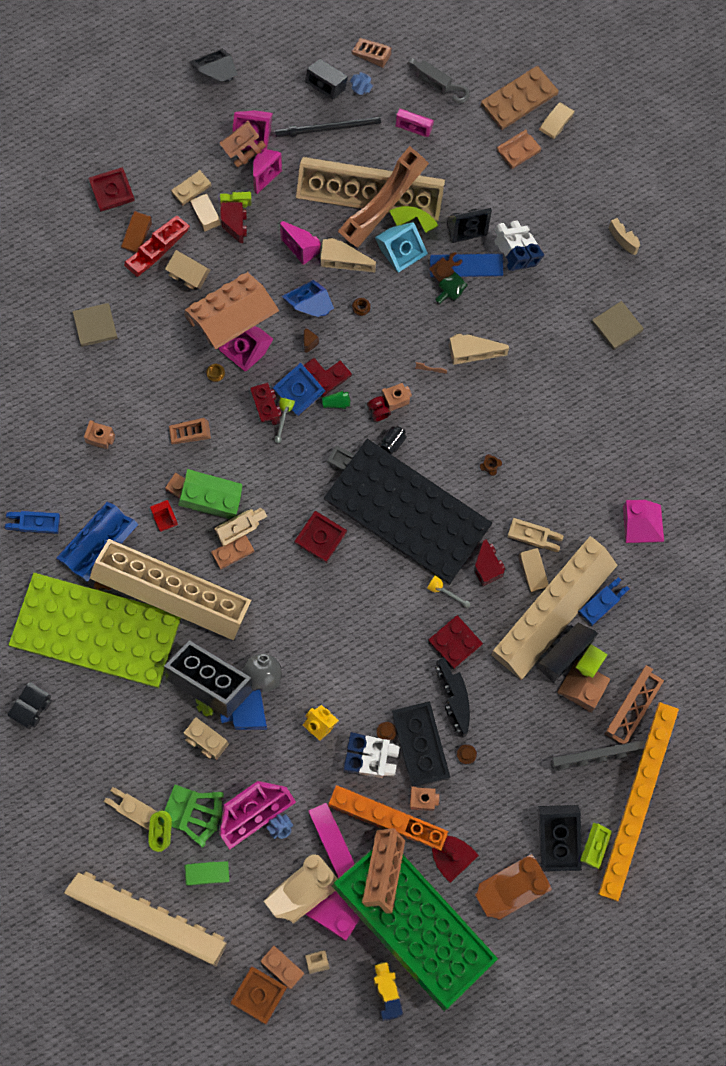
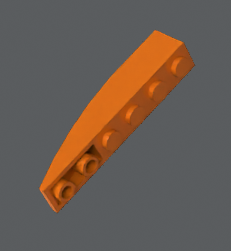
[328,785,448,850]

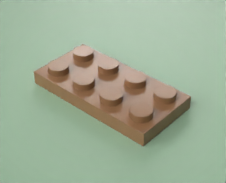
[481,66,559,130]

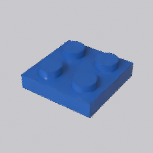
[273,363,326,416]

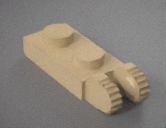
[507,518,564,552]
[104,787,157,830]

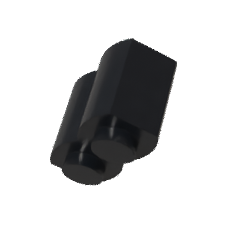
[7,682,52,730]

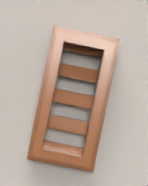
[352,38,391,68]
[169,418,211,445]

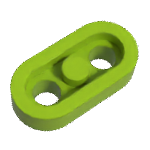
[148,810,172,852]

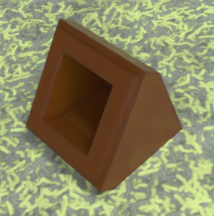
[304,329,319,353]

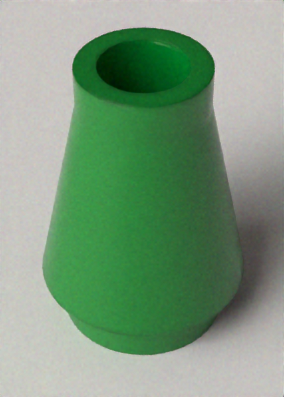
[322,391,350,409]

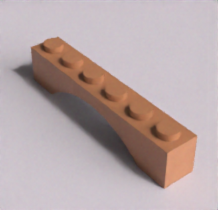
[338,146,429,248]

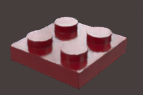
[89,167,135,212]
[294,511,347,563]
[428,615,483,670]

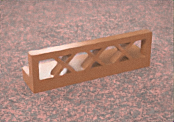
[605,665,664,745]
[362,828,405,913]

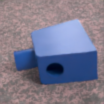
[220,690,267,730]

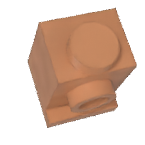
[382,383,412,411]
[84,420,115,449]
[410,787,439,811]

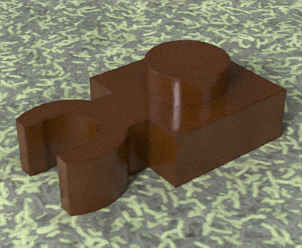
[429,251,463,282]

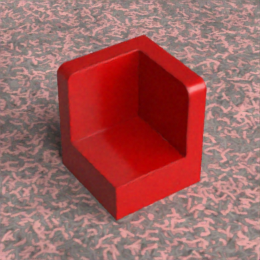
[150,500,178,532]

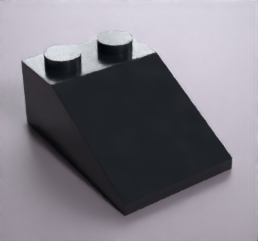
[447,208,492,243]
[538,805,582,872]

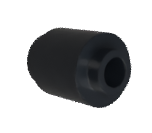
[380,426,407,455]

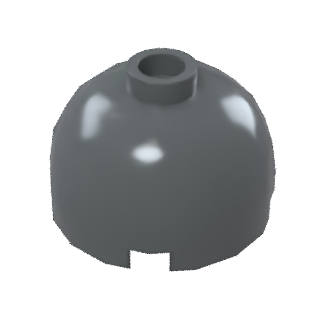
[243,654,282,692]

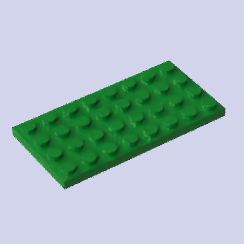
[331,849,498,1012]

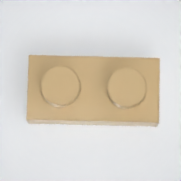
[171,170,211,206]

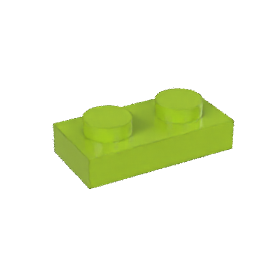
[580,823,612,869]

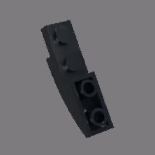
[435,657,470,738]

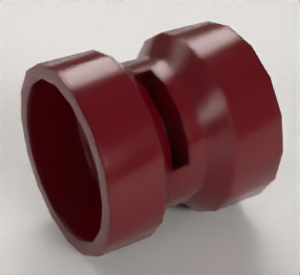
[367,396,391,422]

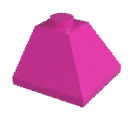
[232,110,273,153]
[253,149,282,194]
[280,221,321,265]
[218,326,273,371]
[623,500,664,543]

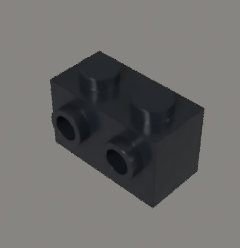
[305,59,348,100]

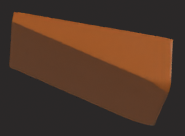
[121,211,152,253]

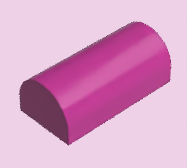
[395,109,434,137]

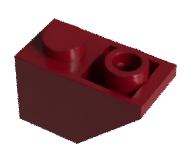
[221,202,247,243]
[474,539,505,587]

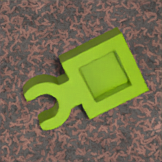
[220,192,252,208]

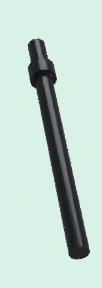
[275,117,381,137]

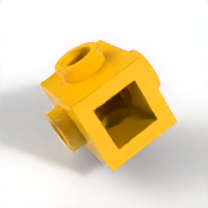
[303,705,339,741]

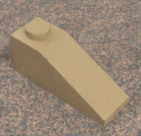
[321,238,376,272]
[449,334,509,365]

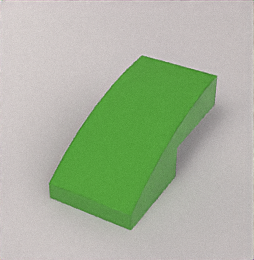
[185,861,229,886]

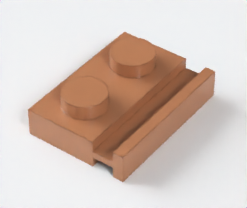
[497,130,541,169]

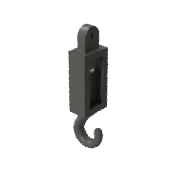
[407,58,470,104]

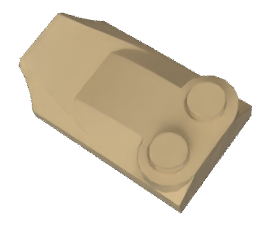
[264,855,337,923]

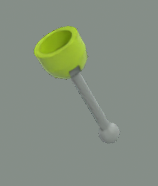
[274,397,295,443]

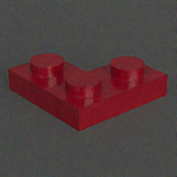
[303,358,352,397]

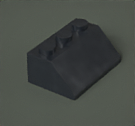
[537,622,598,683]

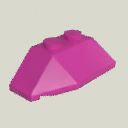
[219,781,296,850]

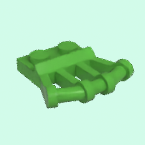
[161,785,224,848]

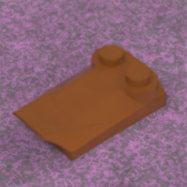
[475,854,552,920]

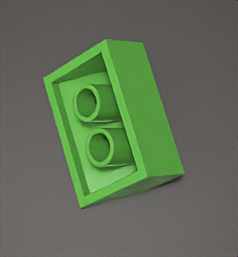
[178,469,242,519]

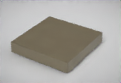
[592,301,644,350]
[73,303,118,347]

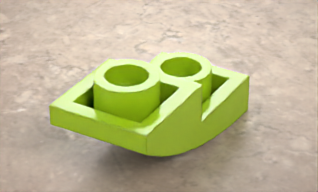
[576,644,608,678]

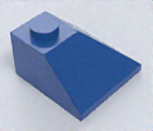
[282,280,334,317]

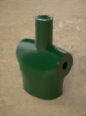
[435,272,468,304]

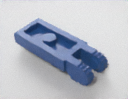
[5,511,60,534]
[578,577,630,626]

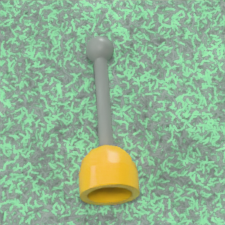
[427,576,471,608]

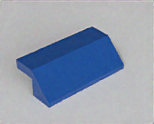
[56,502,139,582]

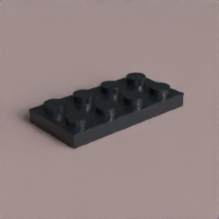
[392,701,451,787]

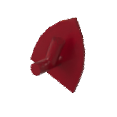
[432,835,479,883]

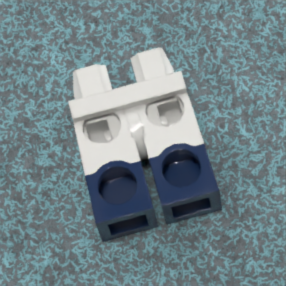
[494,221,545,271]
[343,732,399,778]

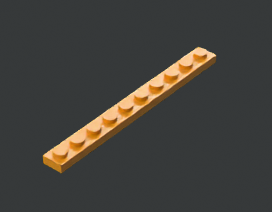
[598,702,679,901]

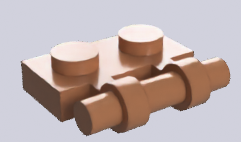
[220,121,266,168]

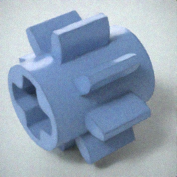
[350,72,373,95]
[267,814,293,839]

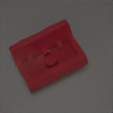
[250,382,282,425]

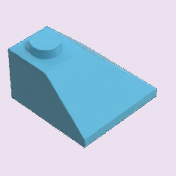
[375,222,428,273]

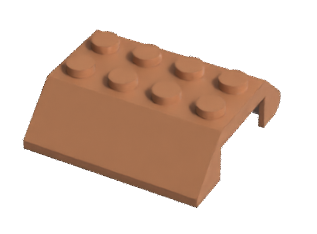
[184,272,279,349]

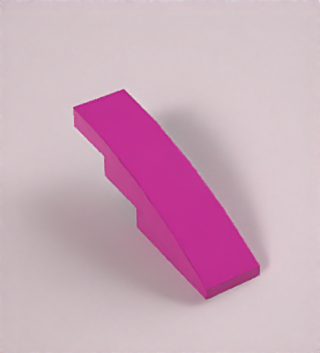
[308,803,355,879]

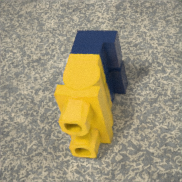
[373,962,403,1022]

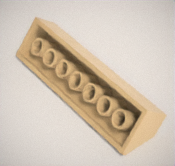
[296,157,445,221]
[491,536,617,680]
[90,539,251,640]
[65,871,227,966]

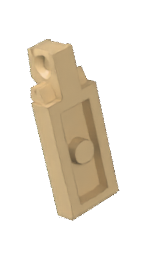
[214,508,267,546]

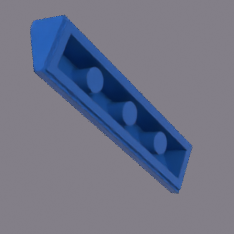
[429,254,503,277]

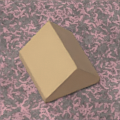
[305,951,329,974]

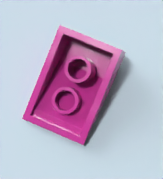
[305,891,360,942]

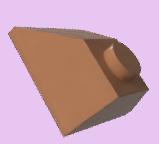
[557,659,610,713]

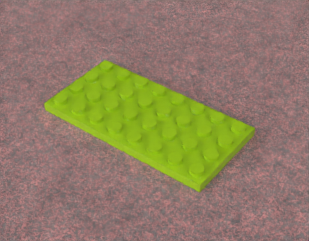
[9,573,181,688]

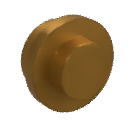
[206,364,225,382]

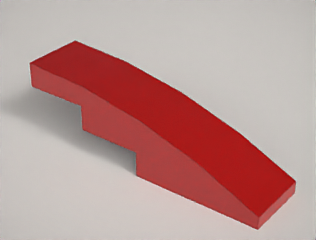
[124,215,190,277]

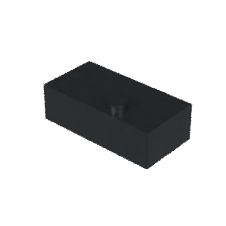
[164,640,253,718]

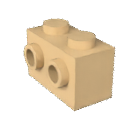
[166,250,211,290]
[184,717,229,760]

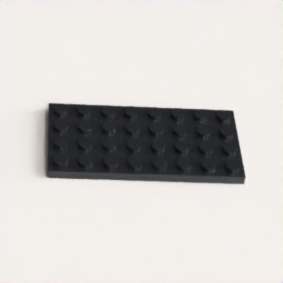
[324,439,492,585]

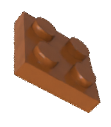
[231,966,288,1025]

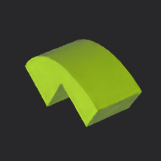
[389,206,439,233]

